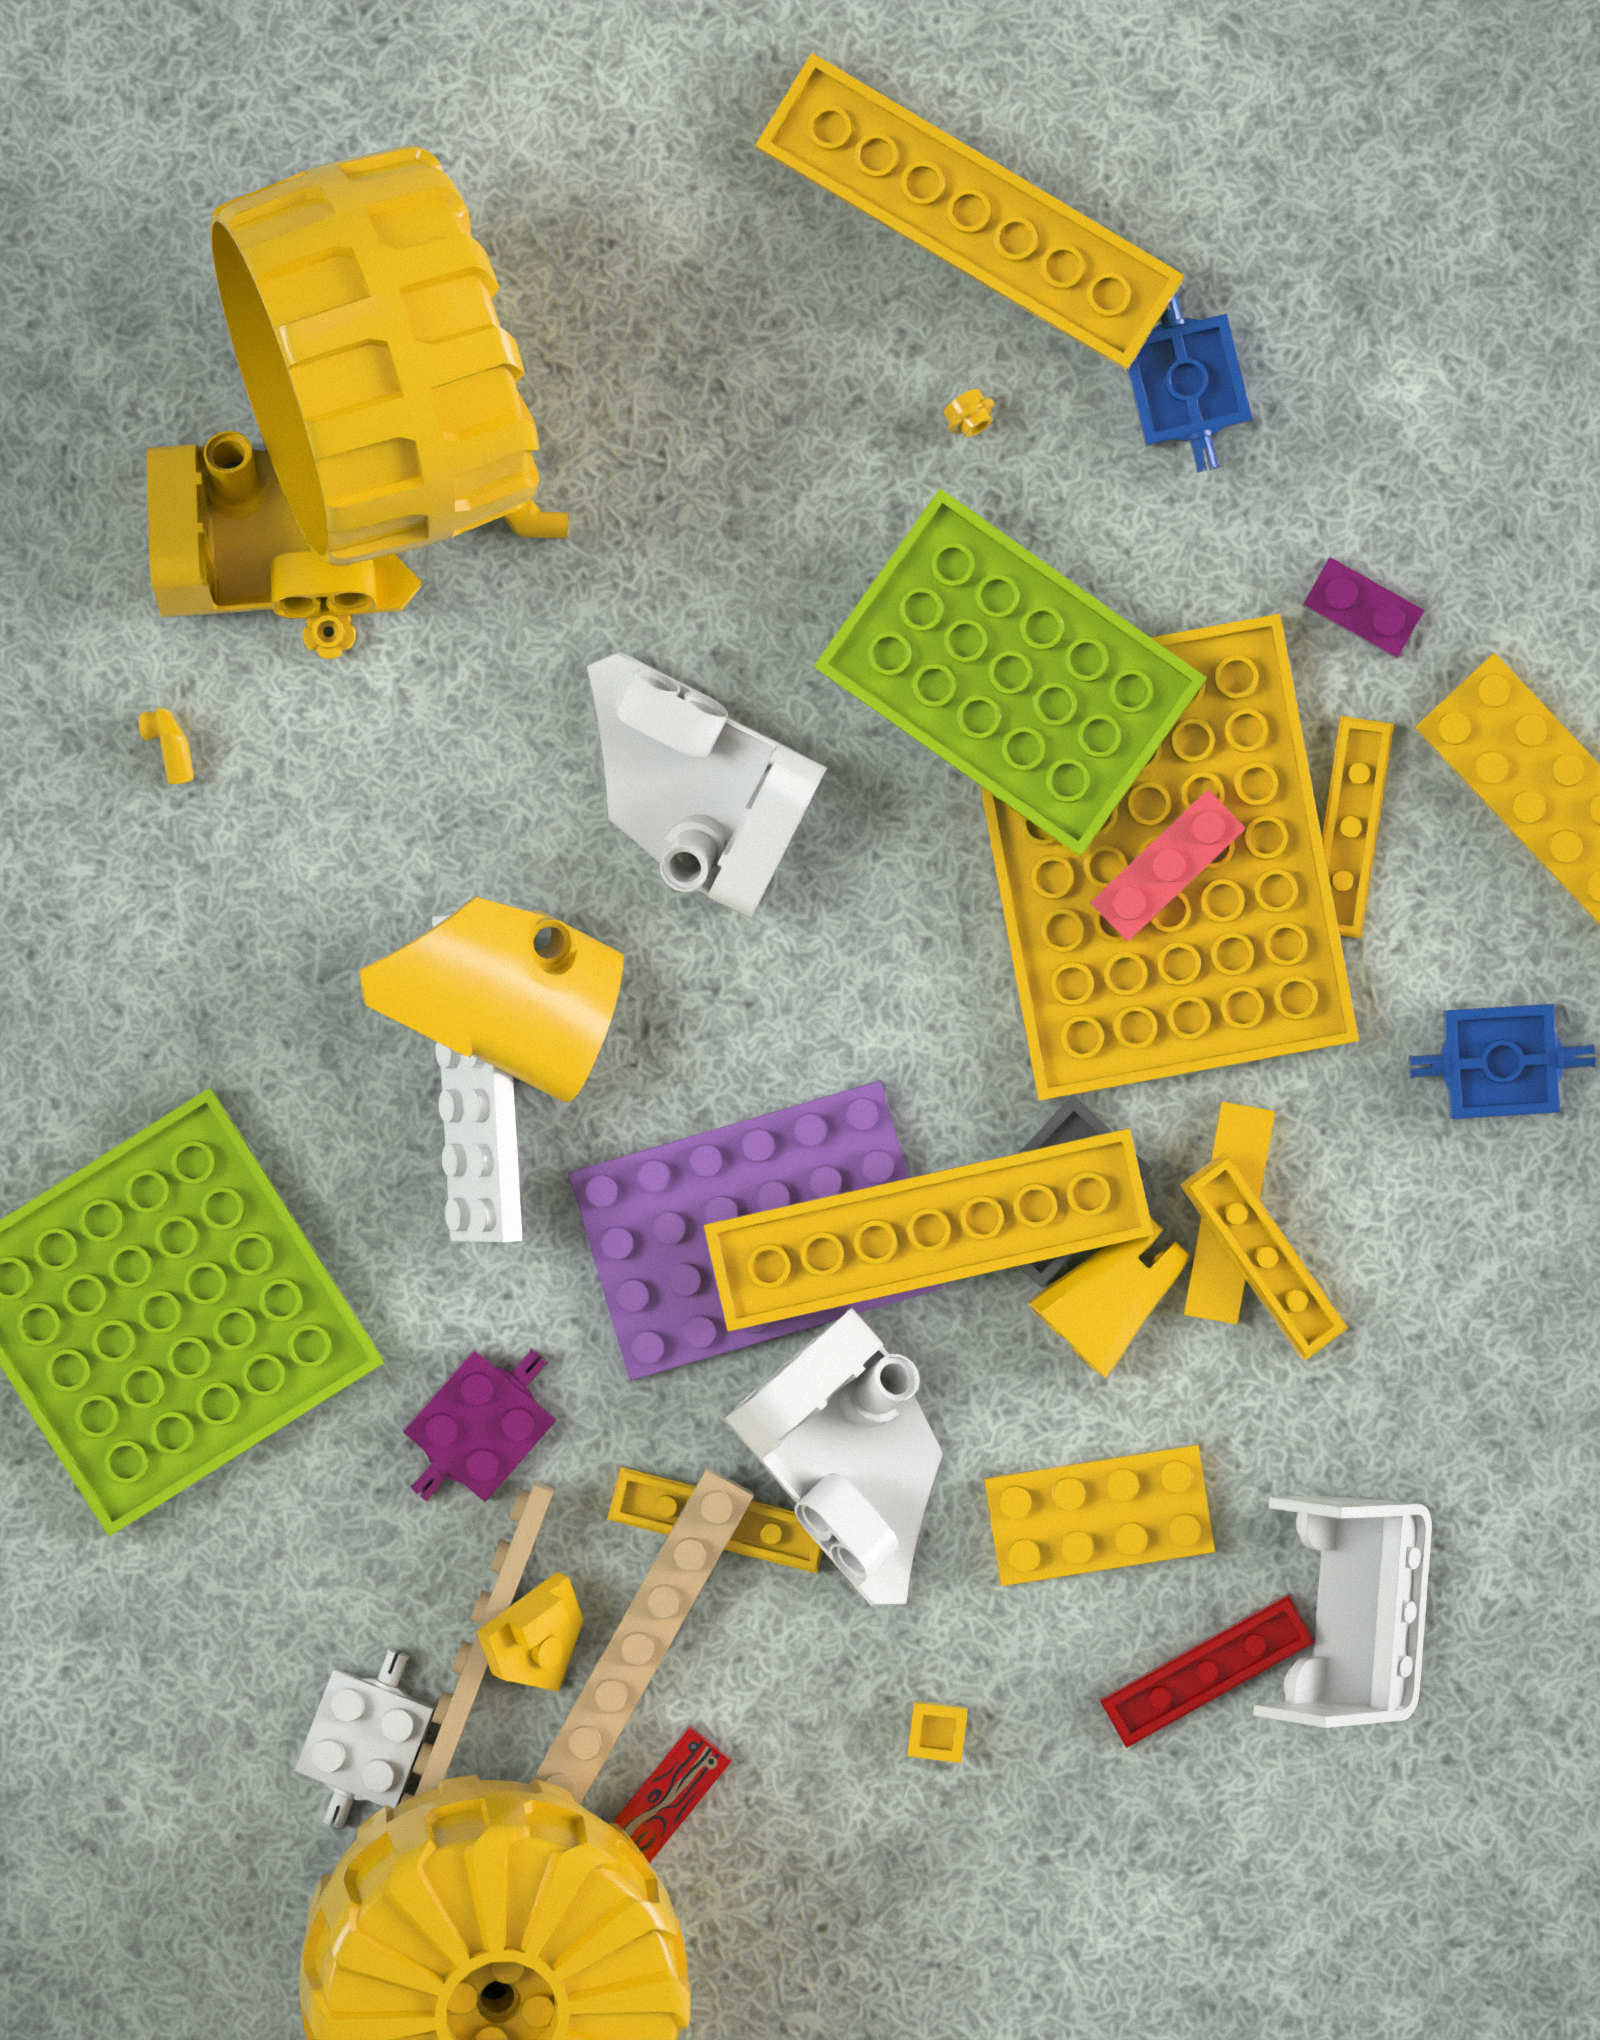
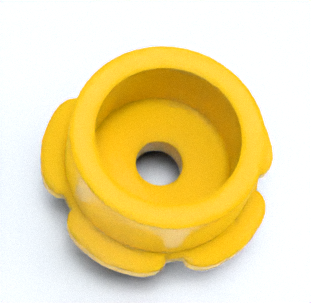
[943,389,995,438]
[302,615,356,659]

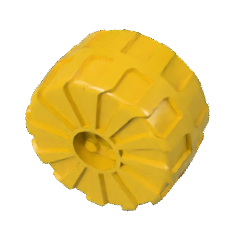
[210,145,539,566]
[299,1774,690,2040]

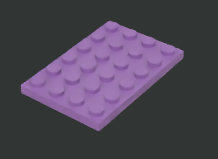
[569,1080,942,1381]

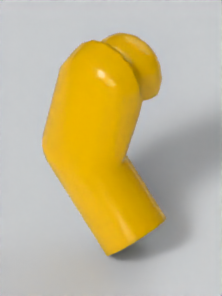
[138,707,194,784]

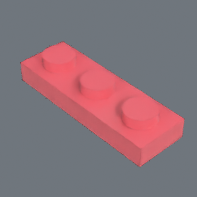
[1089,789,1246,942]

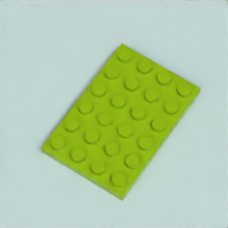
[813,488,1207,857]

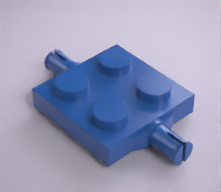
[1127,293,1253,473]
[1408,1004,1596,1119]

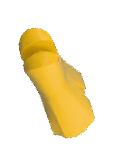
[1027,1216,1191,1379]

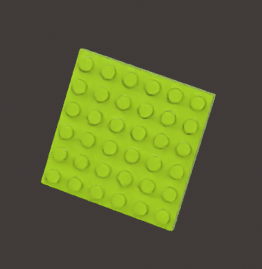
[0,1087,386,1537]

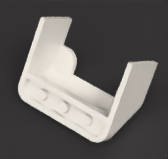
[1253,1495,1432,1728]

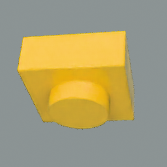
[907,1700,968,1763]

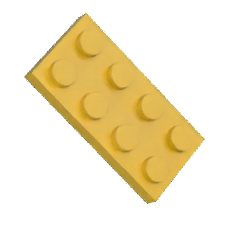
[984,1444,1215,1586]

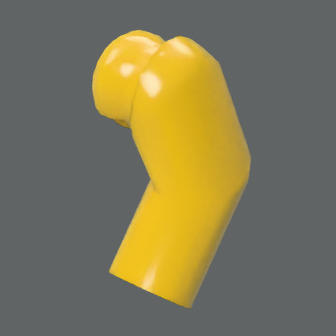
[503,499,569,539]

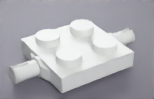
[294,1649,436,1829]

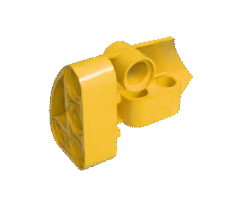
[146,431,422,619]
[358,896,624,1103]

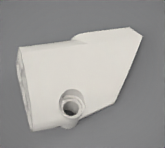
[587,651,827,919]
[723,1307,943,1606]

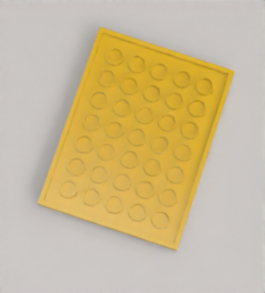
[980,613,1359,1101]

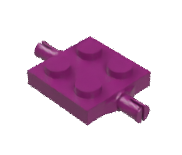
[403,1348,556,1502]

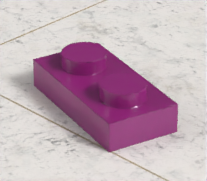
[1302,557,1424,658]

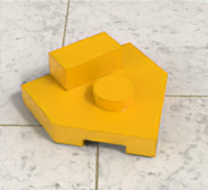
[477,1572,584,1692]

